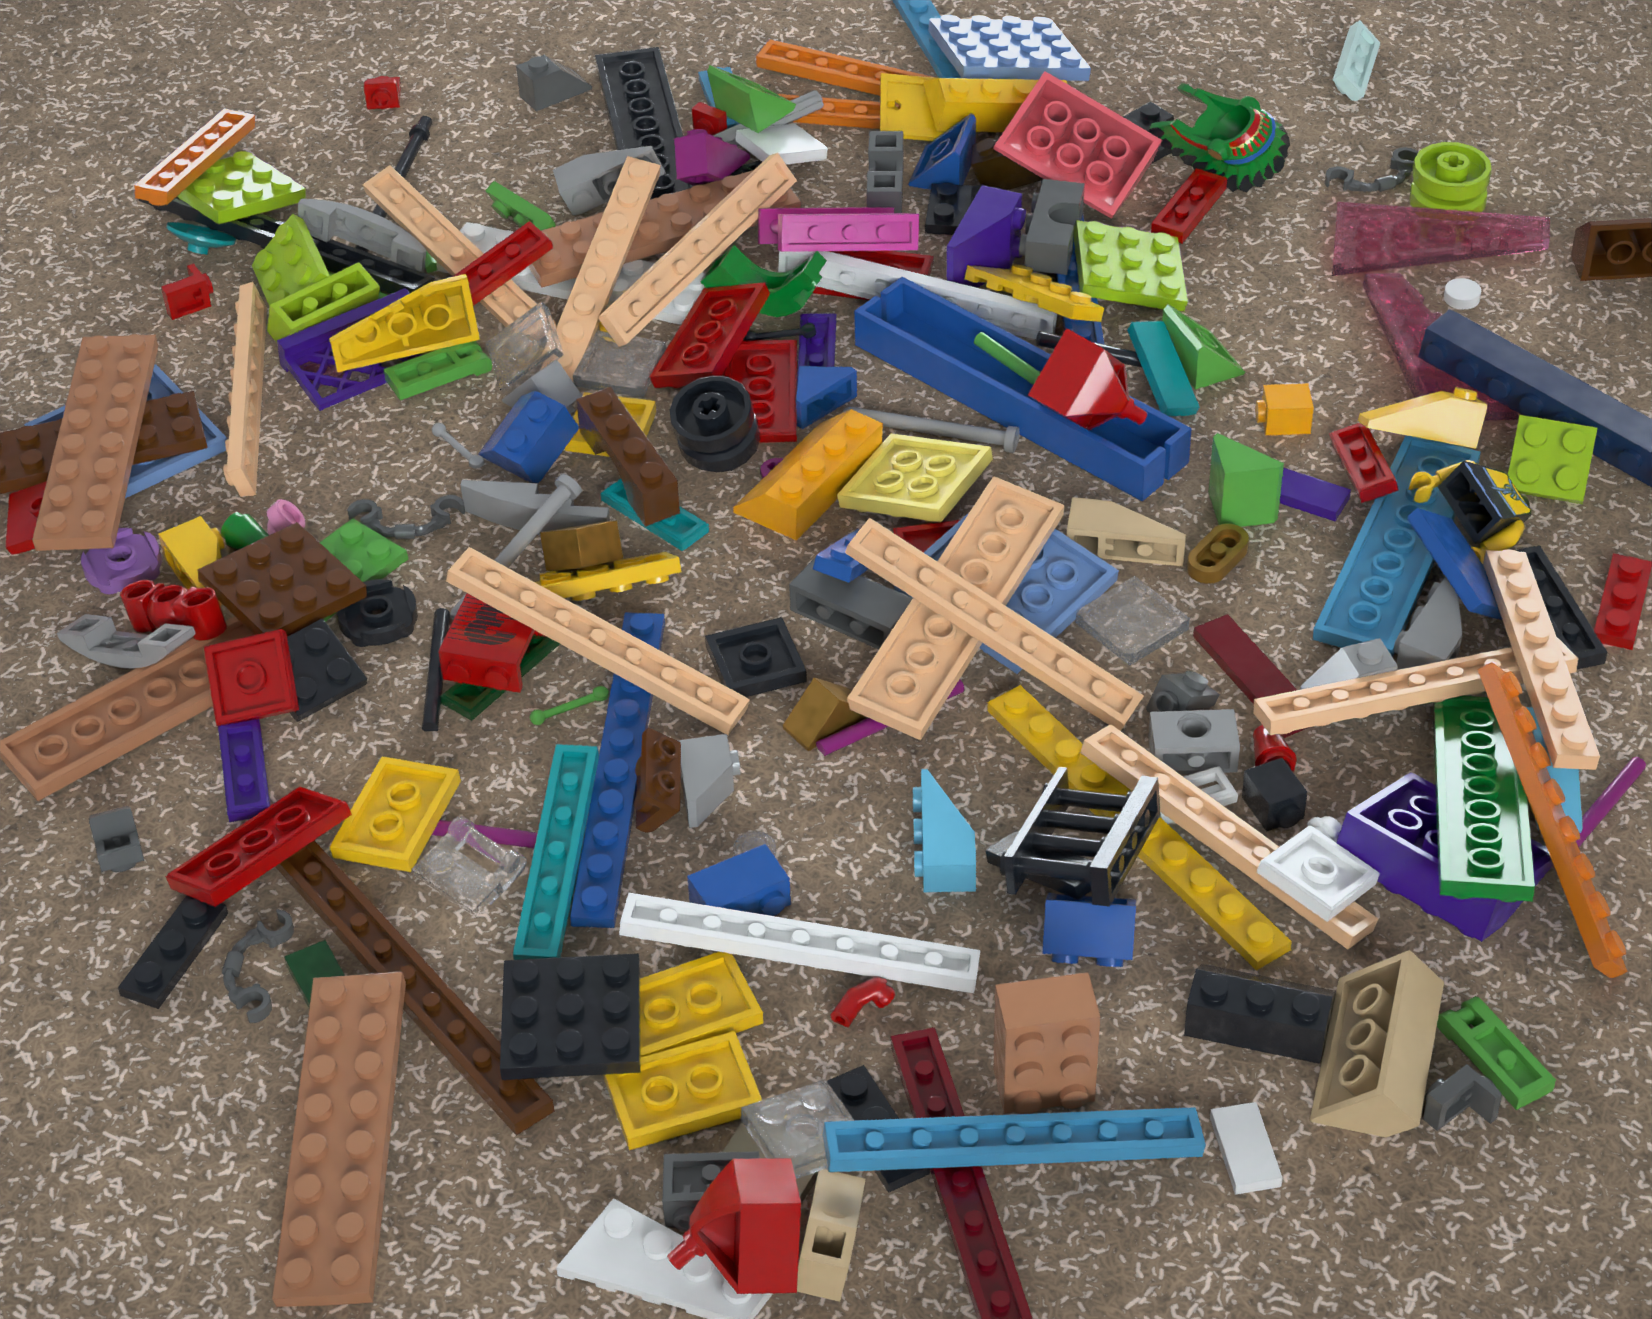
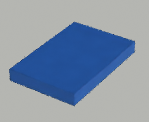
[1407,508,1502,620]

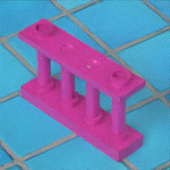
[758,207,919,252]

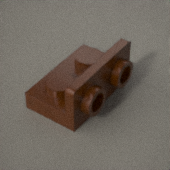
[634,728,681,833]

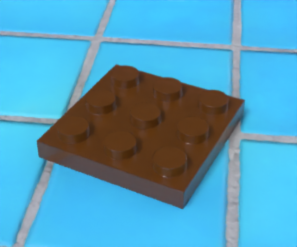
[197,522,367,636]

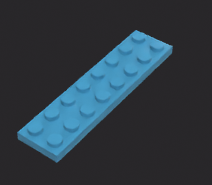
[1312,435,1481,658]

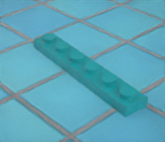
[513,744,599,960]

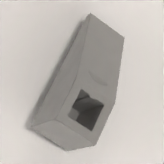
[553,146,666,215]
[1394,576,1462,670]

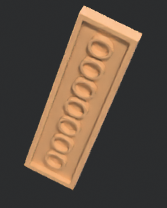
[847,476,1065,740]

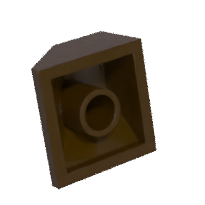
[971,137,1043,190]

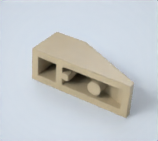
[1067,497,1186,566]

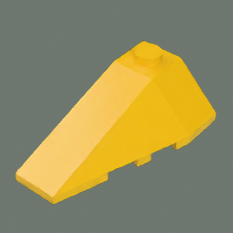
[329,274,480,372]

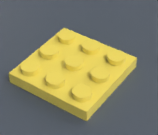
[837,433,993,523]

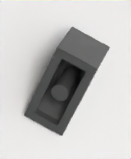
[516,55,592,111]

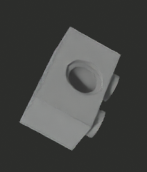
[1148,709,1240,774]

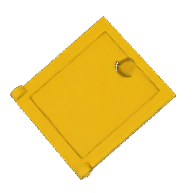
[880,73,944,141]

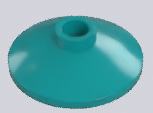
[166,222,236,255]

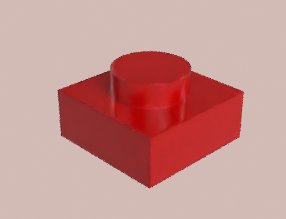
[692,102,727,136]

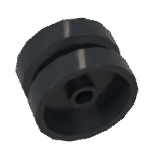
[669,376,761,472]

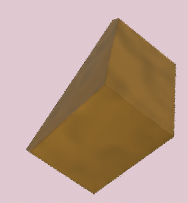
[540,520,624,571]
[783,678,866,752]

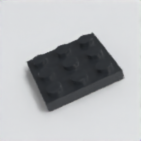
[500,953,641,1080]

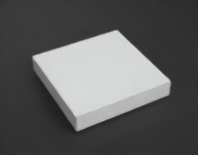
[736,123,828,165]
[1257,825,1380,922]

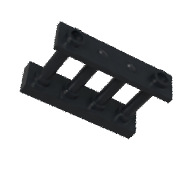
[1000,767,1161,907]

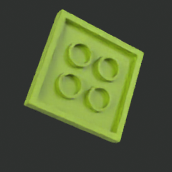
[177,151,306,224]
[1073,220,1188,311]

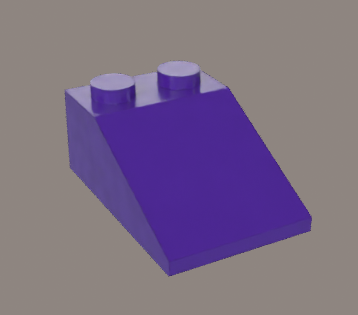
[947,186,1026,288]

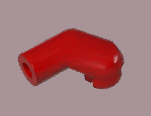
[830,977,895,1028]

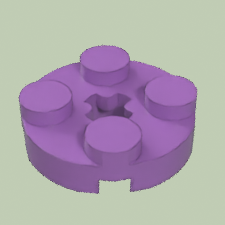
[81,528,162,594]

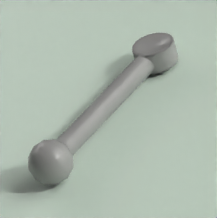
[432,423,484,469]

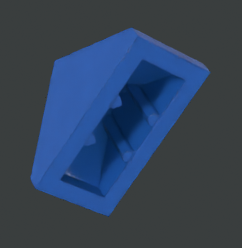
[796,366,857,429]

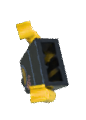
[1408,460,1532,564]

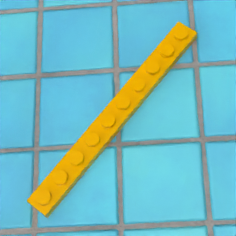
[987,685,1292,971]

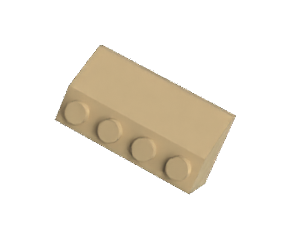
[1310,950,1444,1138]

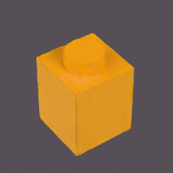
[1255,383,1314,435]

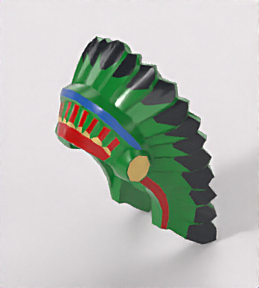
[1148,83,1290,193]

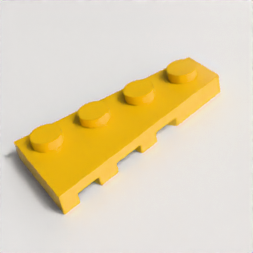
[965,264,1104,322]
[535,552,681,601]

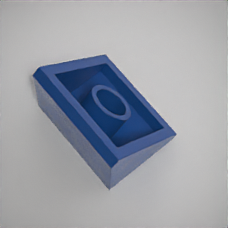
[908,113,976,189]

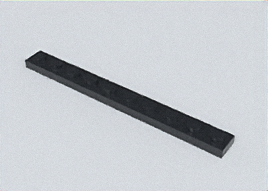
[139,197,435,294]

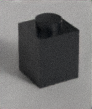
[1242,758,1307,832]

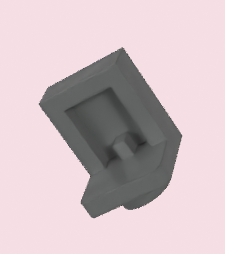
[1146,671,1220,713]
[89,806,144,872]
[1423,1064,1502,1131]

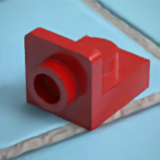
[363,76,401,109]
[161,263,213,320]

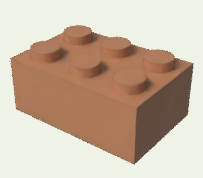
[993,972,1100,1114]

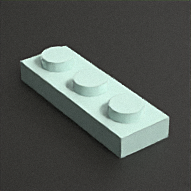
[1333,20,1380,101]

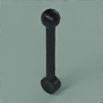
[744,323,817,341]

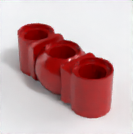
[120,580,227,641]

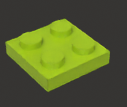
[1508,415,1597,504]

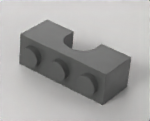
[867,131,904,213]
[1019,179,1085,275]

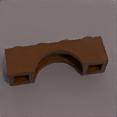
[576,387,680,527]

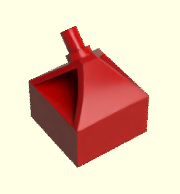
[1028,328,1147,430]
[667,1158,801,1294]

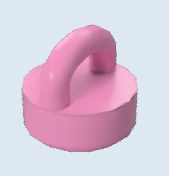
[267,499,305,535]

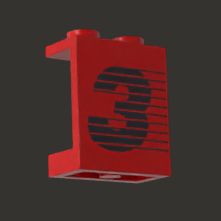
[439,593,546,693]

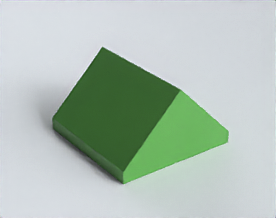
[707,65,796,133]
[1162,304,1246,390]
[1208,433,1284,527]

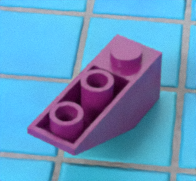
[674,129,750,186]

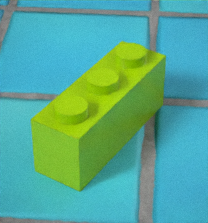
[267,262,380,343]

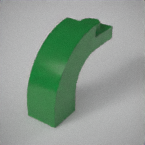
[700,245,827,317]

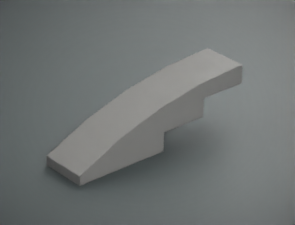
[460,480,610,535]

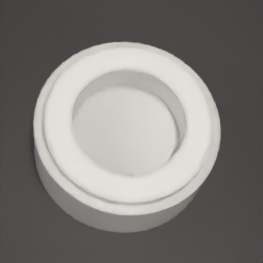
[1444,278,1481,309]

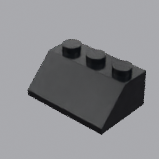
[1184,964,1336,1064]

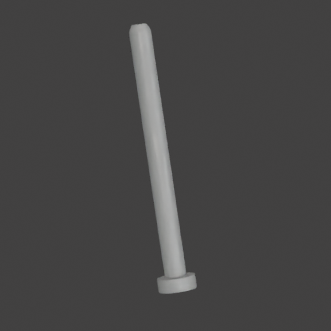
[843,406,1020,453]
[450,474,582,620]

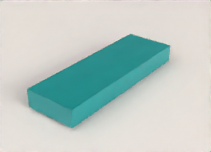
[1127,321,1200,416]
[600,479,709,551]

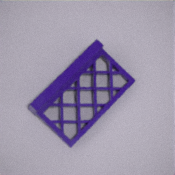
[277,288,435,411]

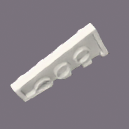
[556,1198,773,1319]

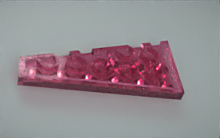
[1332,202,1550,276]
[1362,273,1521,421]

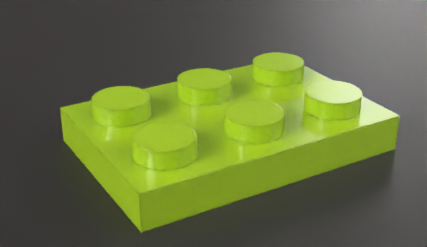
[252,213,330,307]

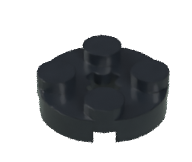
[336,579,418,647]

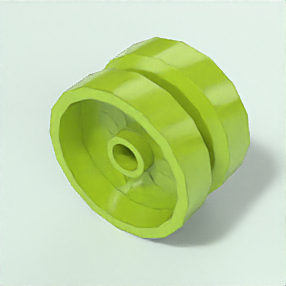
[1410,142,1492,224]

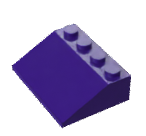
[1336,772,1553,942]

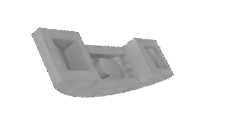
[298,199,427,273]
[57,614,196,668]

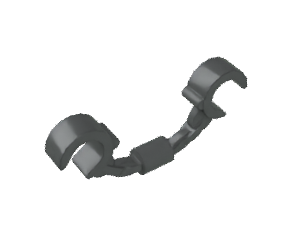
[1325,147,1418,192]
[347,495,465,540]
[222,909,294,1023]

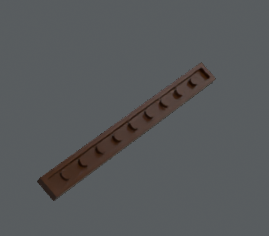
[275,840,555,1136]

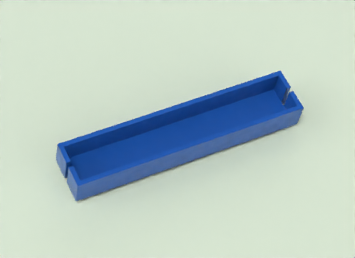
[854,277,1192,502]

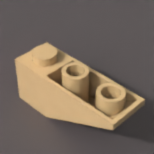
[797,1168,866,1302]

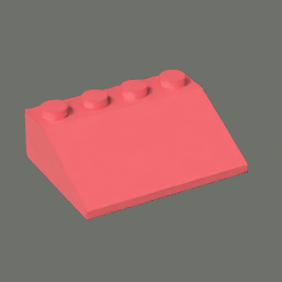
[993,71,1162,219]

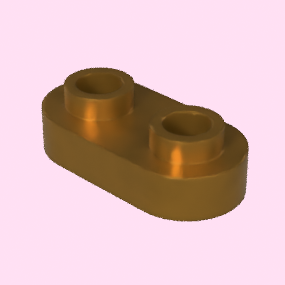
[1187,524,1249,584]

